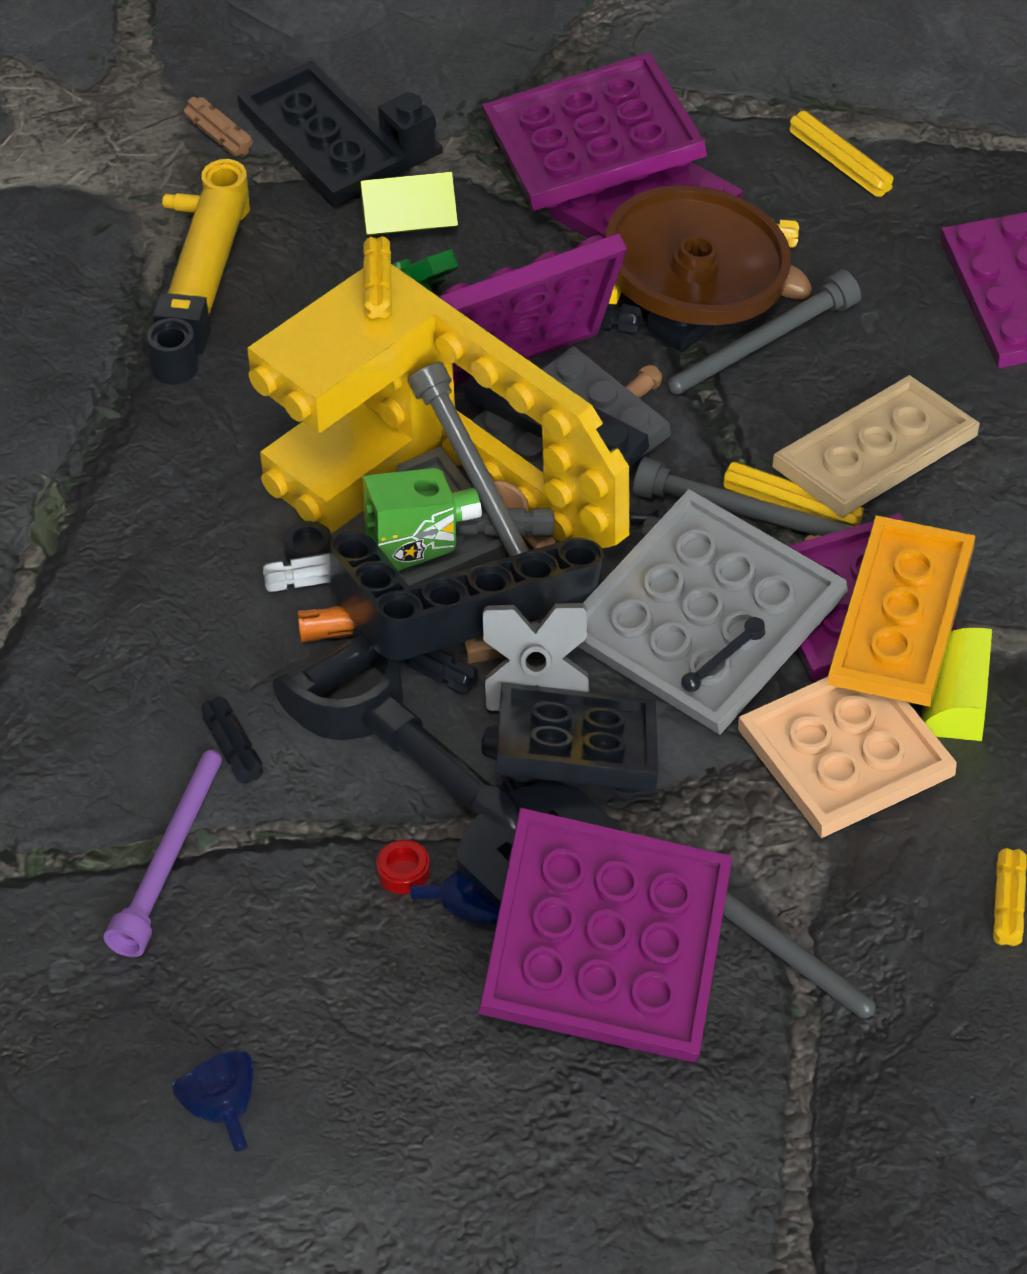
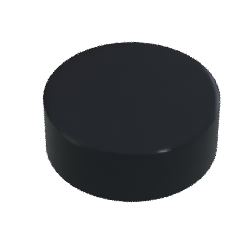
[283,521,332,564]

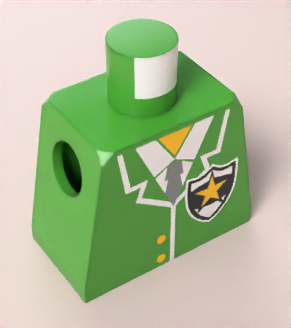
[363,468,482,571]

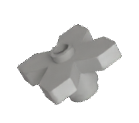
[483,603,589,711]

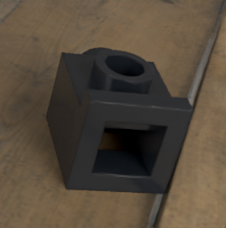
[378,92,443,169]

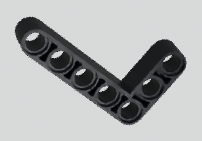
[329,531,603,660]

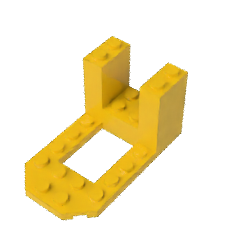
[247,263,629,548]

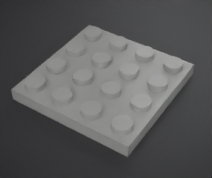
[577,489,848,735]

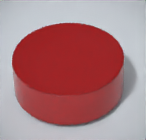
[376,840,430,894]

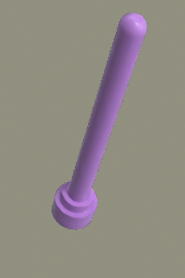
[103,750,222,957]

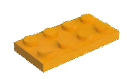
[828,515,975,707]

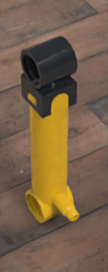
[147,159,250,385]

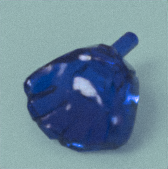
[410,869,498,925]
[172,1050,253,1152]

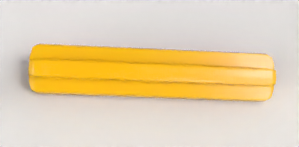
[789,110,894,197]
[723,462,863,526]

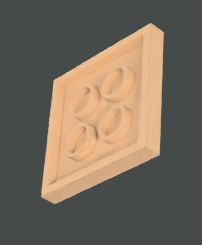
[738,676,957,838]

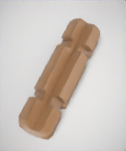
[184,97,253,157]

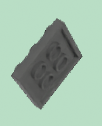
[471,346,671,473]

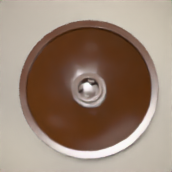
[605,185,791,325]

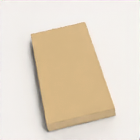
[772,375,980,517]

